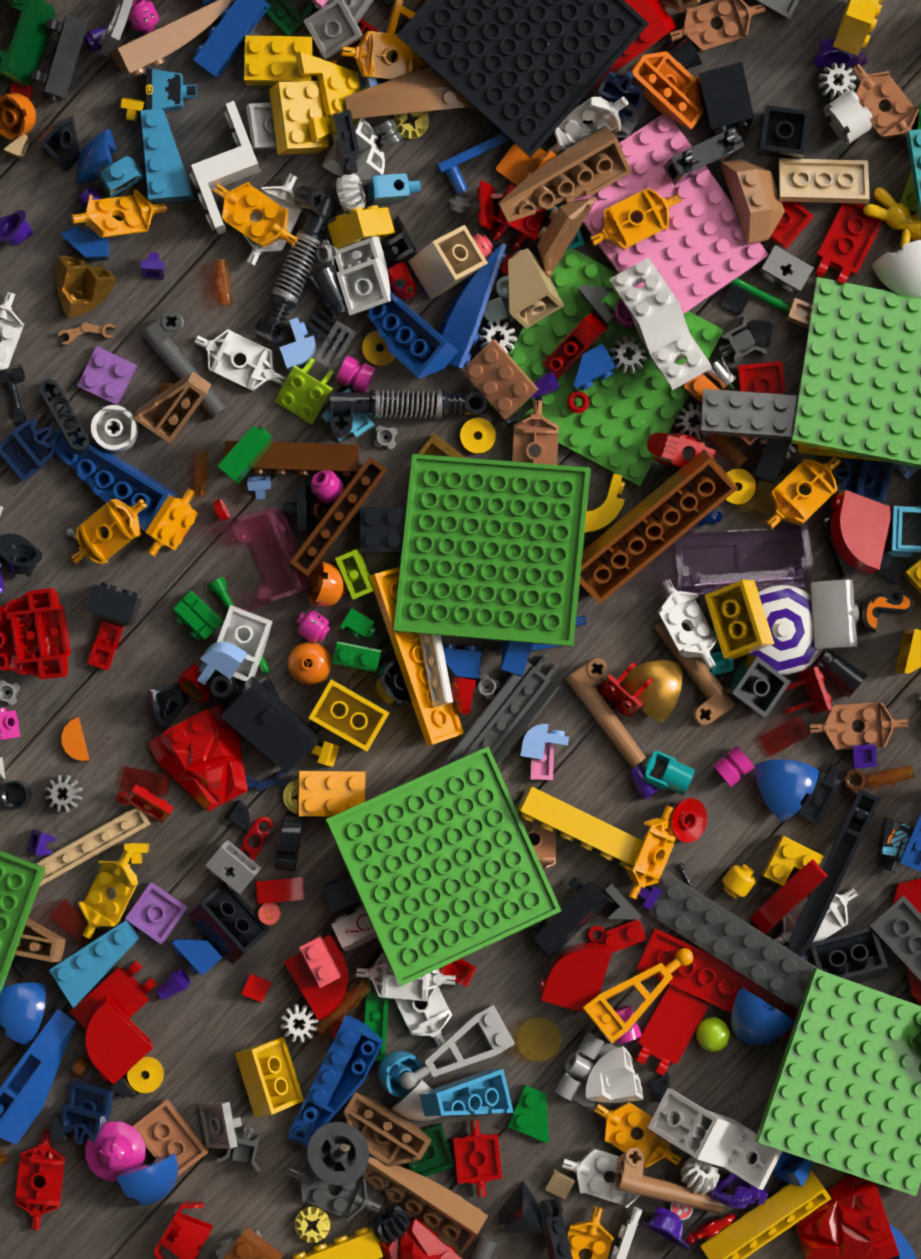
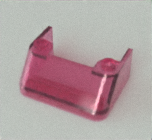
[213,507,311,612]

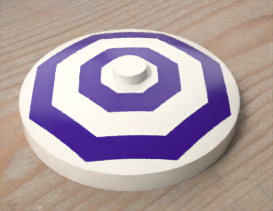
[749,585,823,674]

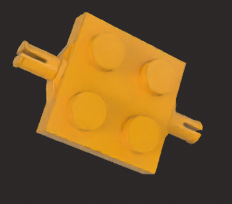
[146,488,199,557]

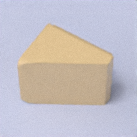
[4,135,30,160]
[545,1169,575,1199]

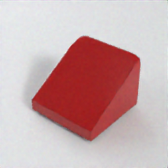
[241,973,272,1002]

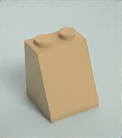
[408,225,488,299]
[508,248,564,329]

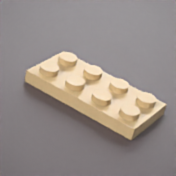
[778,158,870,204]

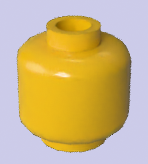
[722,864,756,898]

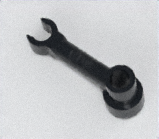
[0,364,27,426]

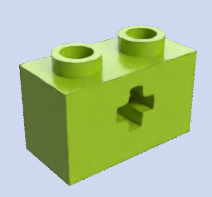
[335,549,374,600]

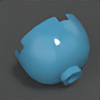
[378,1050,423,1098]

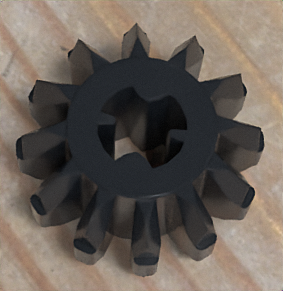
[371,1205,411,1244]

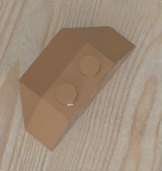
[720,159,785,244]
[537,197,597,278]
[344,1092,432,1166]

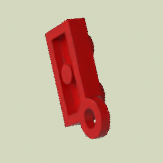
[116,784,174,823]
[588,919,647,953]

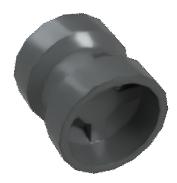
[374,118,403,148]

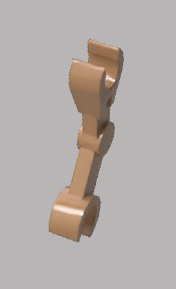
[58,322,116,346]

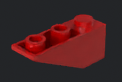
[542,312,609,379]

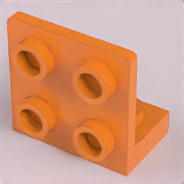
[496,144,557,186]

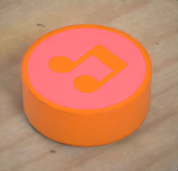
[258,903,281,925]

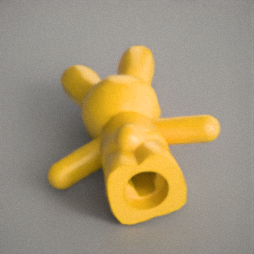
[863,187,921,250]

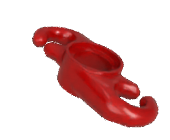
[239,816,274,861]
[685,1213,735,1244]

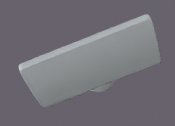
[810,580,859,649]
[555,1032,617,1109]

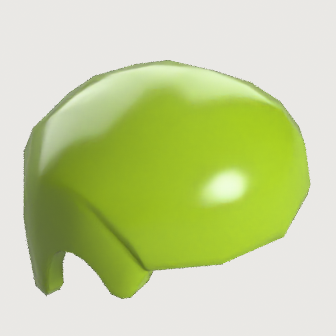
[696,1017,730,1053]

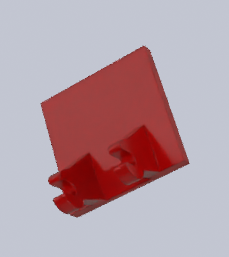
[476,181,505,232]
[492,184,546,251]
[596,662,653,717]
[784,666,832,714]

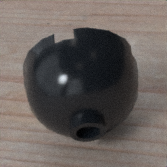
[373,660,411,706]

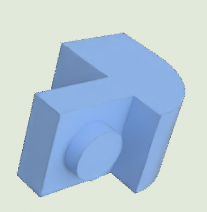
[280,317,316,371]
[197,642,247,685]
[520,724,569,760]

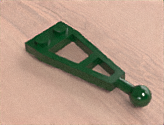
[264,0,316,36]

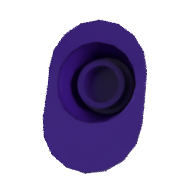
[813,38,867,69]
[0,210,33,246]
[642,1207,690,1251]

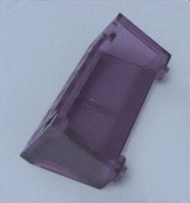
[672,520,813,594]

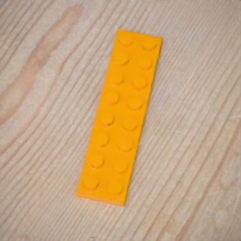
[369,567,464,746]

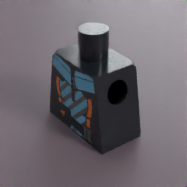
[878,817,914,873]

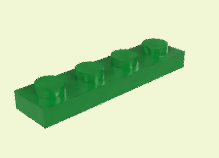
[365,978,389,1061]

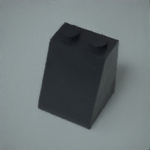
[697,61,754,135]

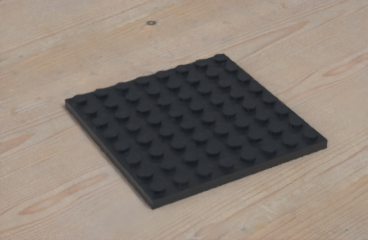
[397,0,649,158]

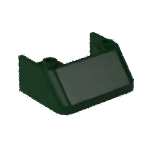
[0,0,56,88]

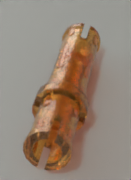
[315,979,372,1036]

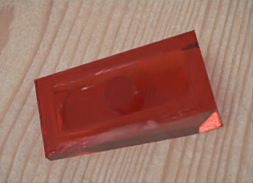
[759,715,810,756]
[120,766,171,796]
[49,899,99,946]

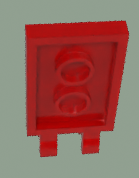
[814,203,884,285]
[70,961,158,1030]
[635,984,709,1076]

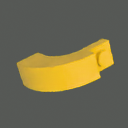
[585,474,625,534]

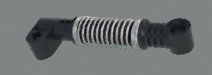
[255,186,337,343]
[329,389,487,438]

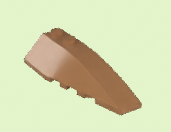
[109,0,234,76]
[344,66,473,119]
[498,127,632,222]
[361,1157,488,1256]

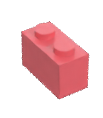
[299,935,341,988]

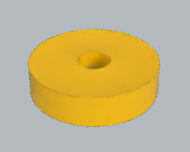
[362,330,396,366]
[460,418,496,454]
[725,469,756,505]
[127,1056,164,1093]

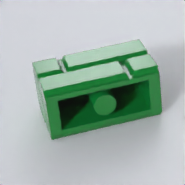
[173,591,224,641]
[333,641,382,672]

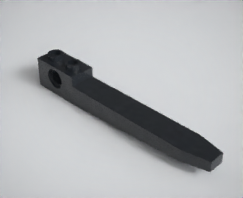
[788,789,881,957]

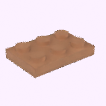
[462,339,539,420]
[133,1098,209,1177]

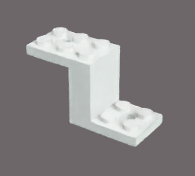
[190,101,261,235]
[609,257,712,390]
[648,1088,782,1190]

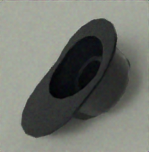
[0,534,42,577]

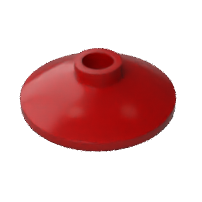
[671,798,707,843]

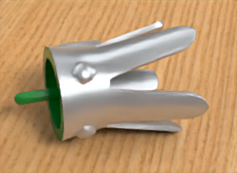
[706,356,736,389]

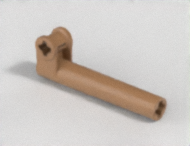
[653,621,736,726]
[565,658,646,768]
[614,1148,724,1214]

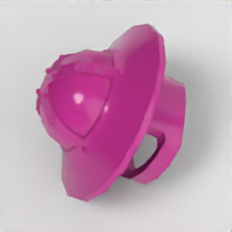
[85,1121,146,1182]

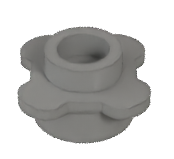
[449,196,471,213]
[316,240,338,266]
[374,426,397,449]
[474,674,500,700]
[0,680,20,705]

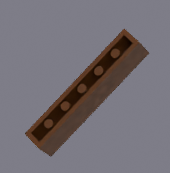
[224,440,360,477]
[288,457,388,579]

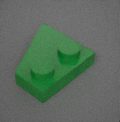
[508,1084,549,1144]

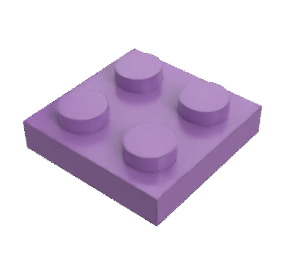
[77,346,137,405]
[125,882,188,945]

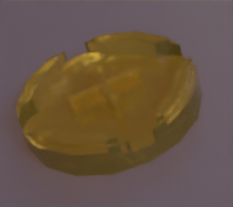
[517,1016,561,1062]

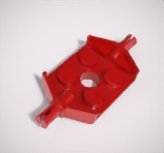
[15,1130,66,1230]

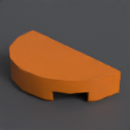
[61,717,90,761]

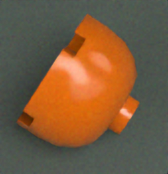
[0,93,36,139]
[308,561,348,607]
[287,641,332,686]

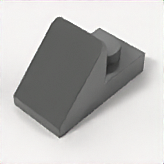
[578,285,614,325]
[604,882,642,920]

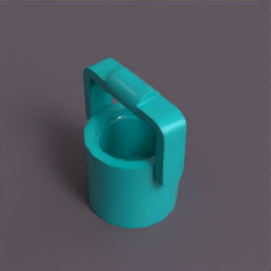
[643,751,695,796]

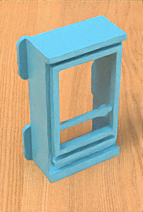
[888,505,921,557]

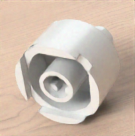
[823,90,872,144]
[91,405,139,452]

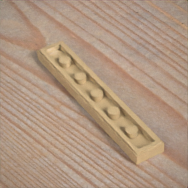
[35,807,151,887]

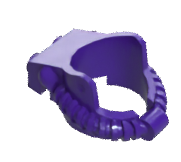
[710,1171,767,1208]

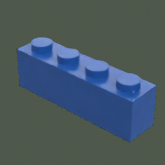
[193,0,271,78]

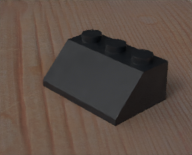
[188,882,270,965]
[810,927,888,983]

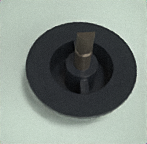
[307,1122,369,1186]

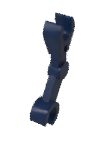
[246,771,290,791]

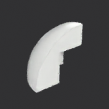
[322,118,385,180]
[872,240,921,297]
[586,1046,644,1103]
[391,1079,441,1121]

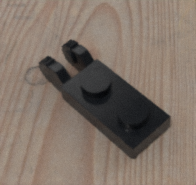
[539,1198,573,1259]

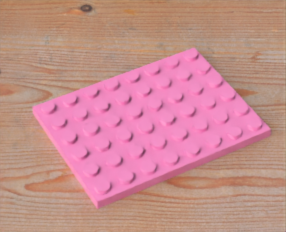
[572,114,769,315]

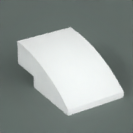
[335,237,391,315]
[215,605,273,682]

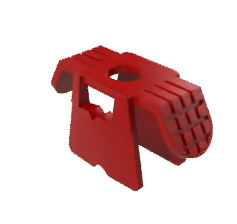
[647,433,716,470]
[154,1201,213,1259]

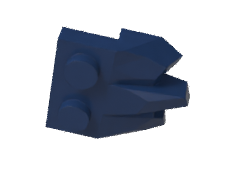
[596,71,644,123]
[0,418,56,483]
[832,458,894,504]
[61,1081,114,1145]

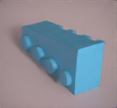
[141,109,195,204]
[49,920,140,1008]
[419,1069,514,1117]

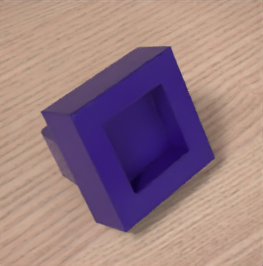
[141,252,165,280]
[852,743,877,768]
[27,829,56,856]
[638,886,662,910]

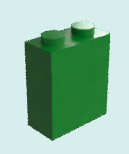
[218,425,273,484]

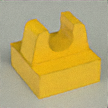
[121,97,146,121]
[311,741,340,767]
[124,843,149,864]

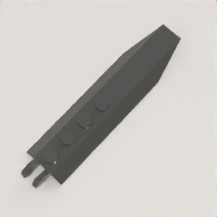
[442,654,560,767]

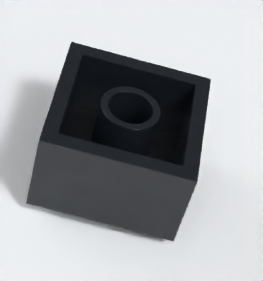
[757,105,810,159]
[360,507,406,554]
[86,582,142,625]
[722,654,791,718]

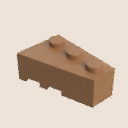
[133,372,211,444]
[15,918,66,962]

